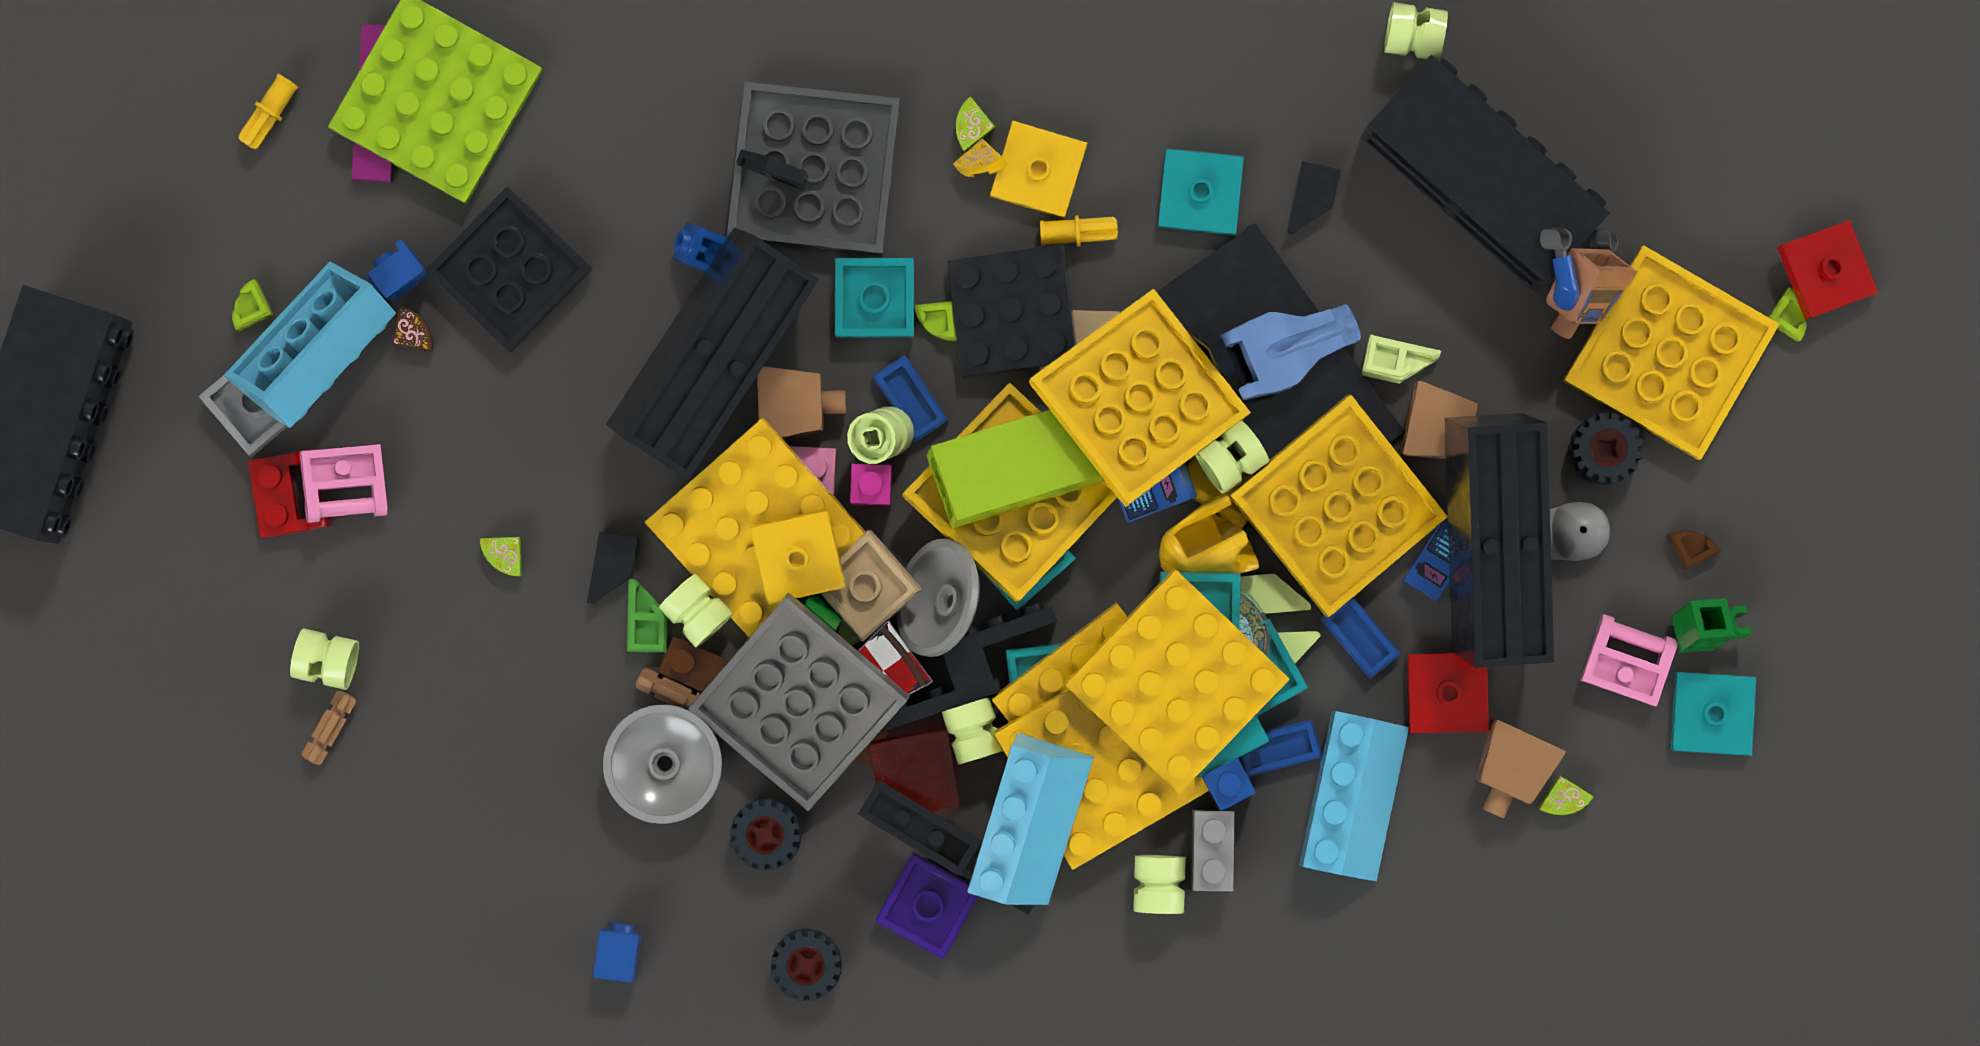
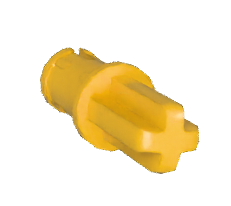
[238,74,299,149]
[1040,215,1118,247]

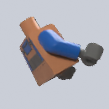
[1540,227,1637,339]

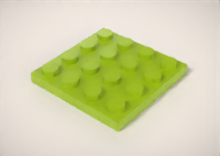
[328,0,543,205]

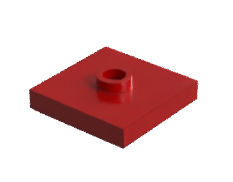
[1777,220,1878,320]
[1407,653,1489,733]

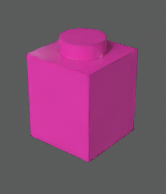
[850,464,893,507]

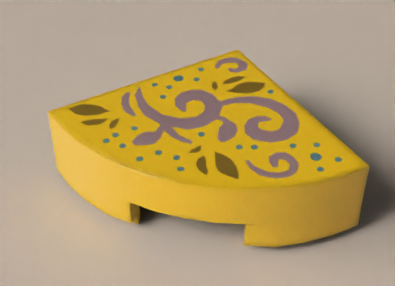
[953,138,1007,177]

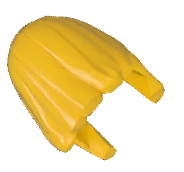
[1159,494,1259,574]

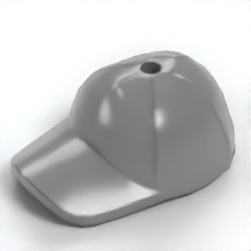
[1550,502,1610,561]

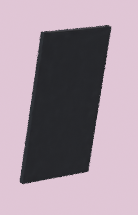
[1157,223,1405,460]

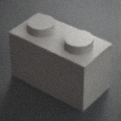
[1191,809,1234,892]

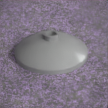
[896,539,980,657]
[603,705,722,824]

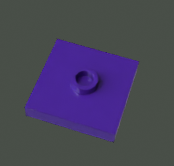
[874,852,978,960]

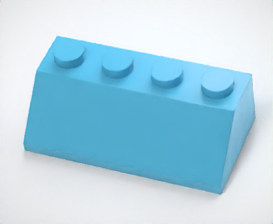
[224,261,396,428]
[1299,711,1409,882]
[967,733,1094,905]

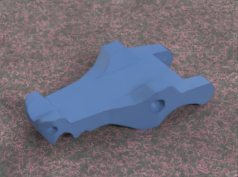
[1220,304,1361,400]

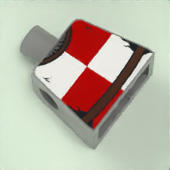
[858,621,934,695]

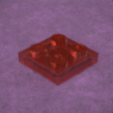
[868,727,960,812]

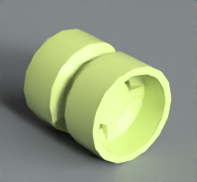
[1384,2,1448,60]
[847,407,914,464]
[1195,421,1269,493]
[659,573,734,648]
[290,628,359,690]
[942,697,1003,765]
[1133,855,1186,914]

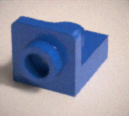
[673,222,727,271]

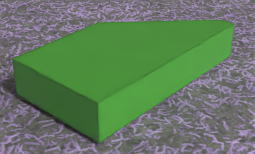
[627,579,668,652]

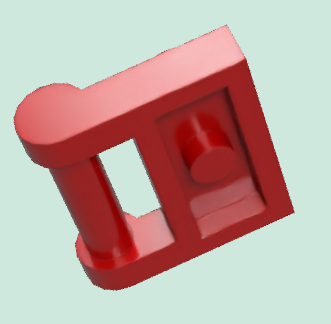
[248,449,331,539]

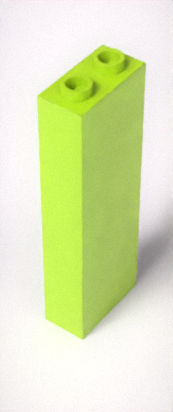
[926,410,1105,529]

